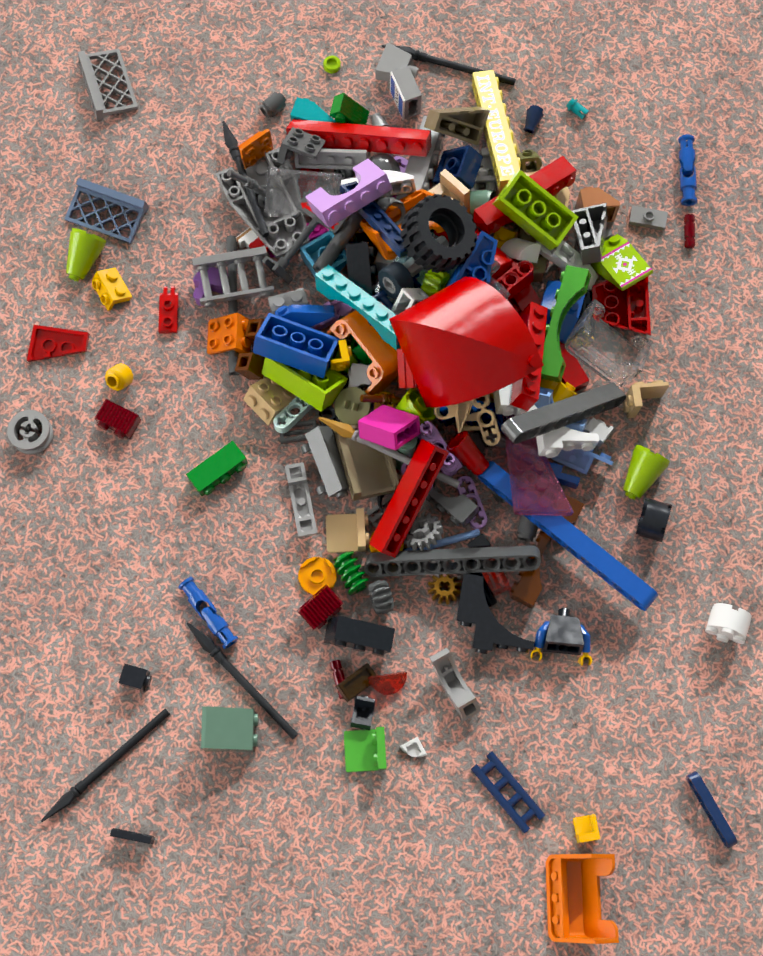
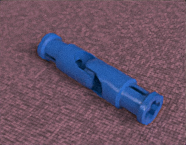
[678,134,698,206]
[178,577,239,649]

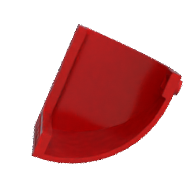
[389,277,544,407]

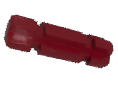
[684,214,695,249]
[330,660,345,699]

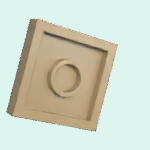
[428,169,470,214]

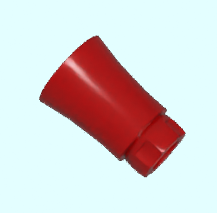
[446,431,489,476]

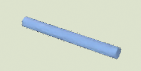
[404,529,480,551]

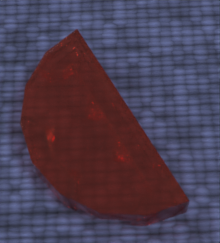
[368,671,407,695]

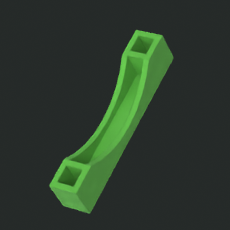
[541,265,591,383]

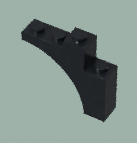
[456,573,534,654]

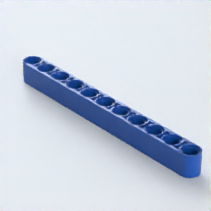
[477,461,658,611]

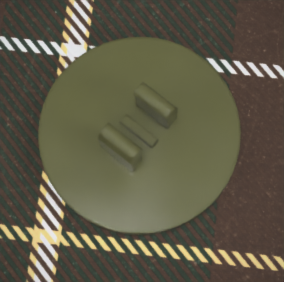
[334,387,371,425]

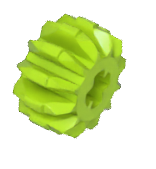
[421,269,450,297]

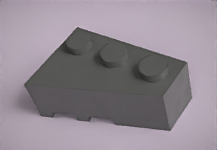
[571,203,608,265]

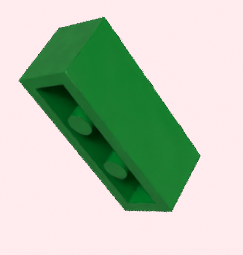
[186,441,248,496]

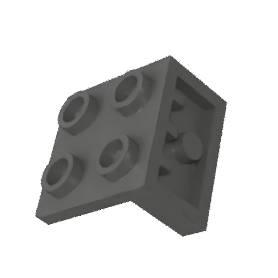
[277,127,325,164]

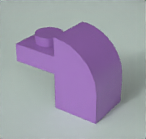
[193,267,228,306]

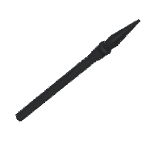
[382,45,516,86]
[222,121,269,237]
[187,622,298,739]
[41,708,170,822]

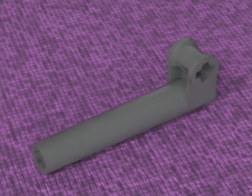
[313,211,364,273]

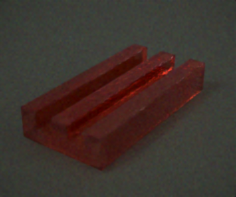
[482,558,511,596]

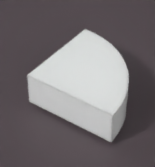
[400,737,427,758]

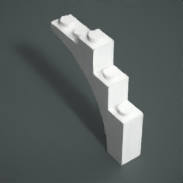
[493,384,599,458]

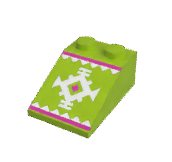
[591,234,653,291]

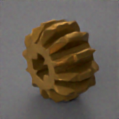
[428,574,461,605]

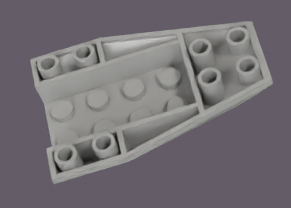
[215,147,310,258]

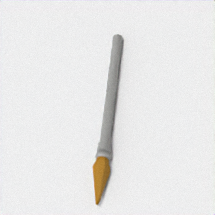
[318,417,460,488]

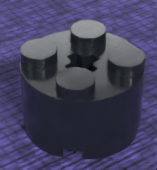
[636,499,672,542]

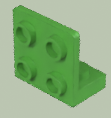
[344,727,387,772]

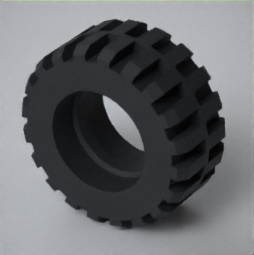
[401,194,477,273]

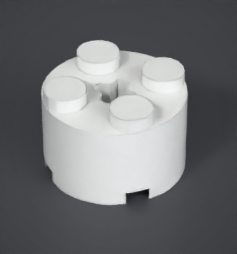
[705,603,752,644]

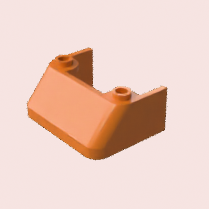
[326,310,401,395]

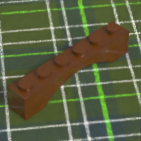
[510,494,584,609]

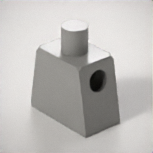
[375,43,419,82]

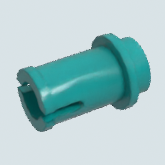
[566,98,589,120]

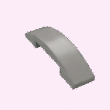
[285,462,318,538]

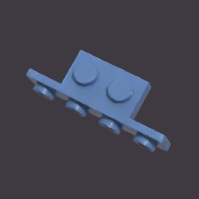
[551,449,614,475]

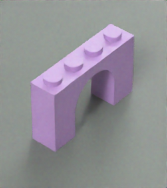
[305,159,393,228]

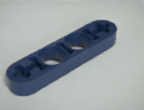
[686,771,738,849]

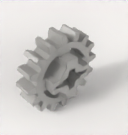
[404,513,444,551]

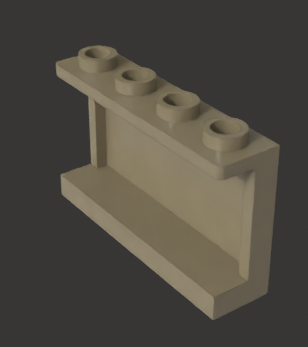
[333,424,401,501]

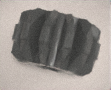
[368,580,394,614]

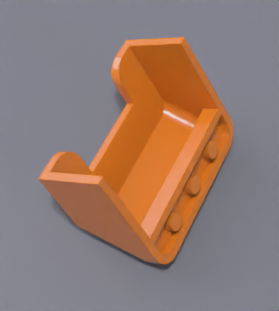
[546,854,619,944]

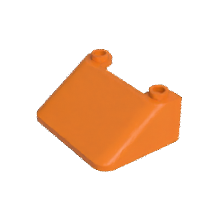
[360,189,445,260]

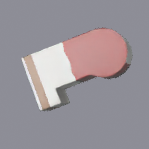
[236,227,269,263]

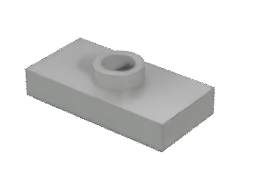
[629,205,668,231]

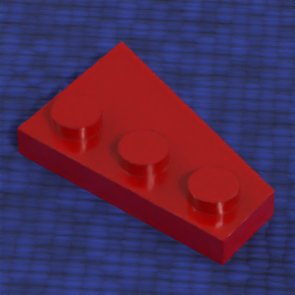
[27,324,90,362]

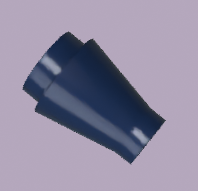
[524,105,544,134]

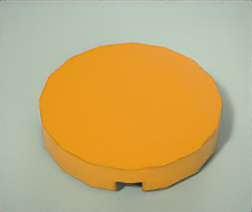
[298,557,337,595]

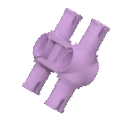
[417,421,462,477]

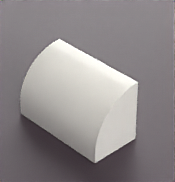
[501,238,541,263]

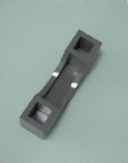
[426,479,480,528]

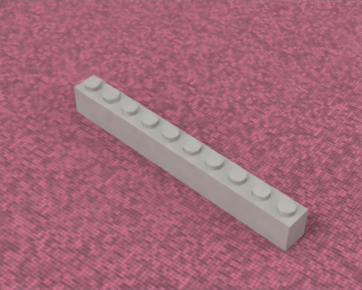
[375,116,447,272]

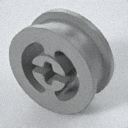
[7,410,54,455]

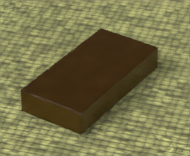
[335,663,379,703]

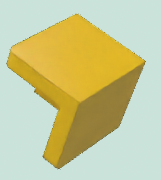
[573,814,600,843]

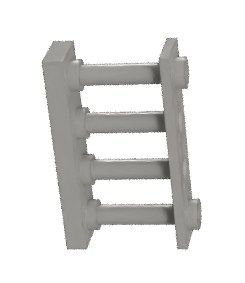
[192,246,274,308]

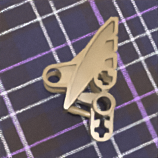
[434,394,501,446]

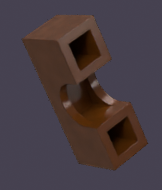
[235,318,265,380]

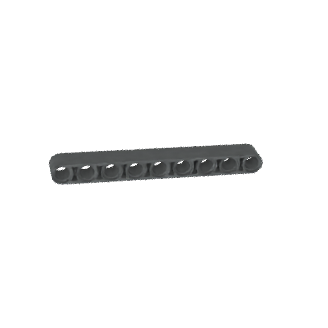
[501,382,627,444]
[365,545,541,577]

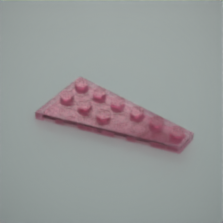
[502,414,574,516]

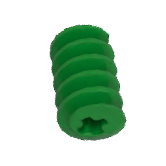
[333,551,369,596]

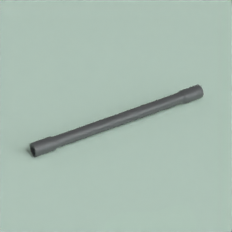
[226,235,239,375]

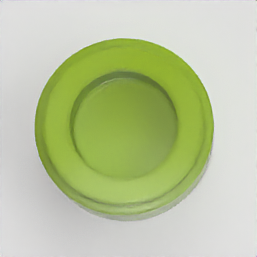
[323,55,341,74]

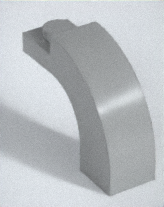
[429,648,481,721]

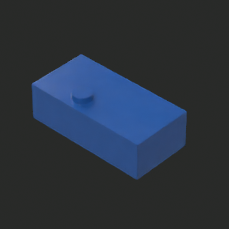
[253,313,340,379]

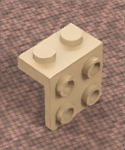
[243,377,297,425]
[623,380,669,418]
[326,508,370,553]

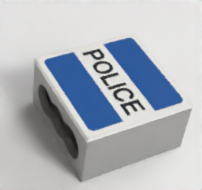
[390,66,422,120]

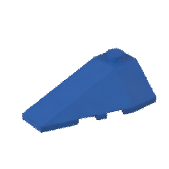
[444,231,498,288]

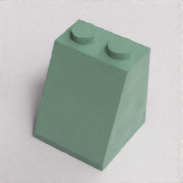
[201,706,259,752]

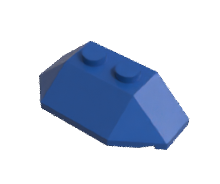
[540,279,585,344]

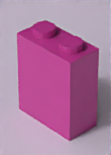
[358,405,421,451]

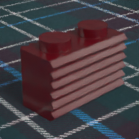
[94,399,141,439]
[297,584,343,630]

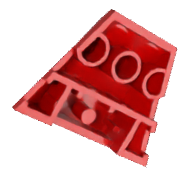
[592,276,651,336]

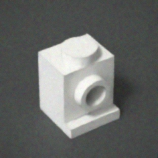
[583,417,614,447]

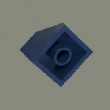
[433,145,483,189]

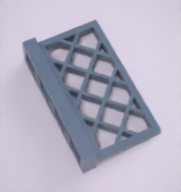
[64,178,149,244]

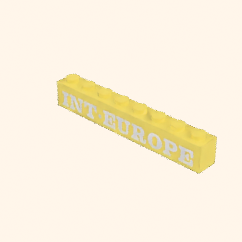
[472,70,521,193]

